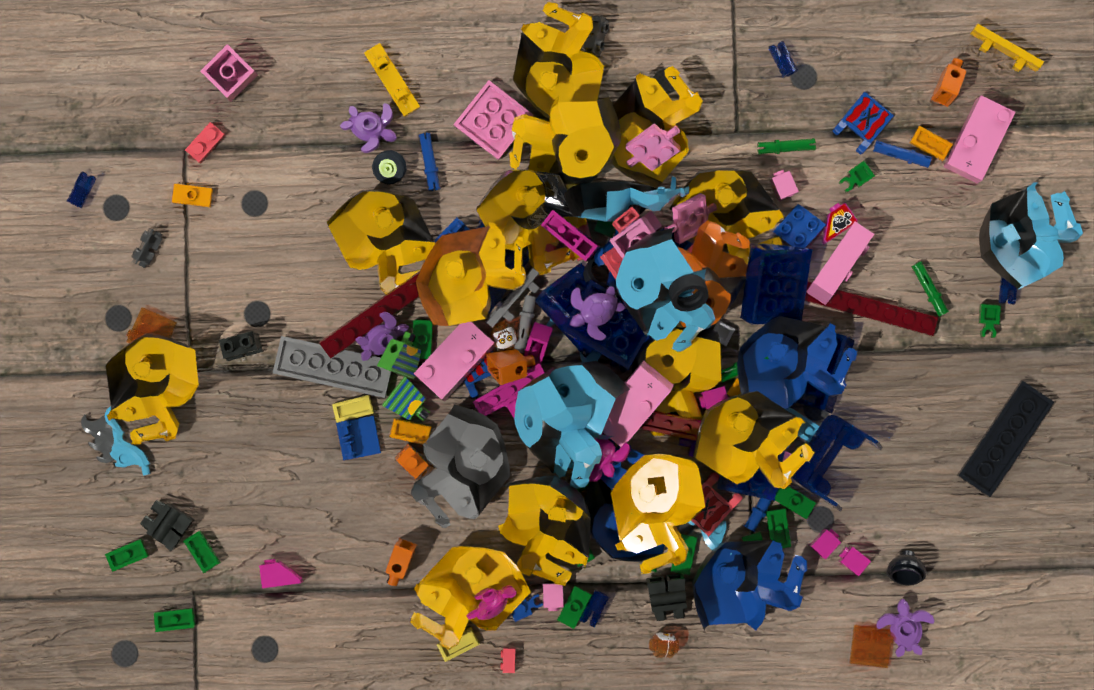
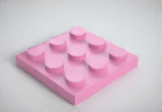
[453,80,534,161]

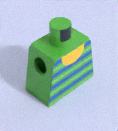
[377,331,421,380]
[382,376,431,421]

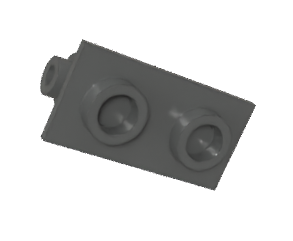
[583,15,609,57]
[131,228,163,268]

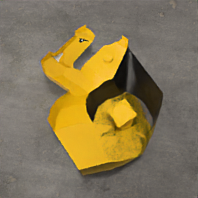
[509,96,621,184]
[105,333,199,444]

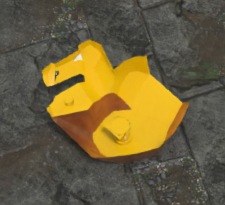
[416,222,526,326]

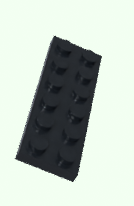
[957,380,1054,497]

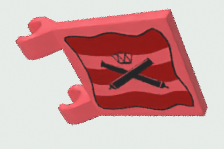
[691,473,743,536]

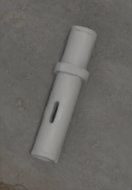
[514,295,537,353]

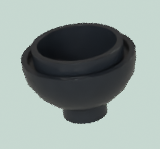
[887,550,926,586]

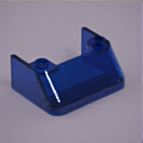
[792,415,883,512]

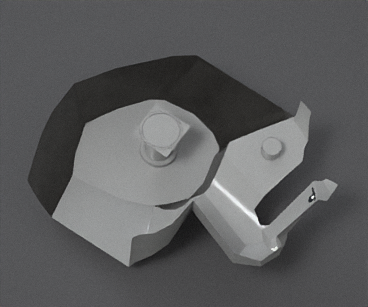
[411,404,510,528]

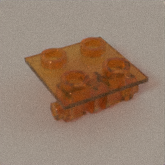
[126,307,177,349]
[849,625,894,668]

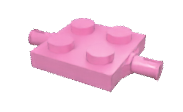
[626,123,680,171]
[664,193,717,244]

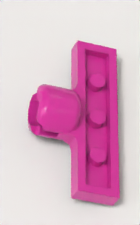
[473,363,545,418]

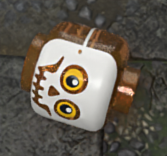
[490,321,518,351]
[649,632,679,658]

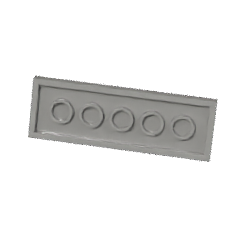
[273,336,392,398]

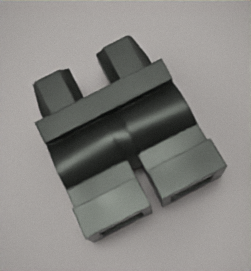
[219,331,263,361]
[140,500,194,551]
[646,573,687,621]

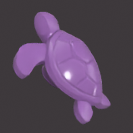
[340,103,397,153]
[570,286,625,340]
[356,312,409,361]
[876,599,934,657]

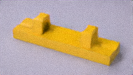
[970,24,1044,72]
[364,43,420,118]

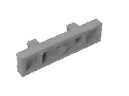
[485,267,539,328]

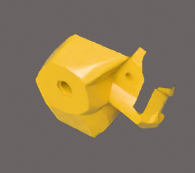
[611,454,705,574]
[410,546,531,649]

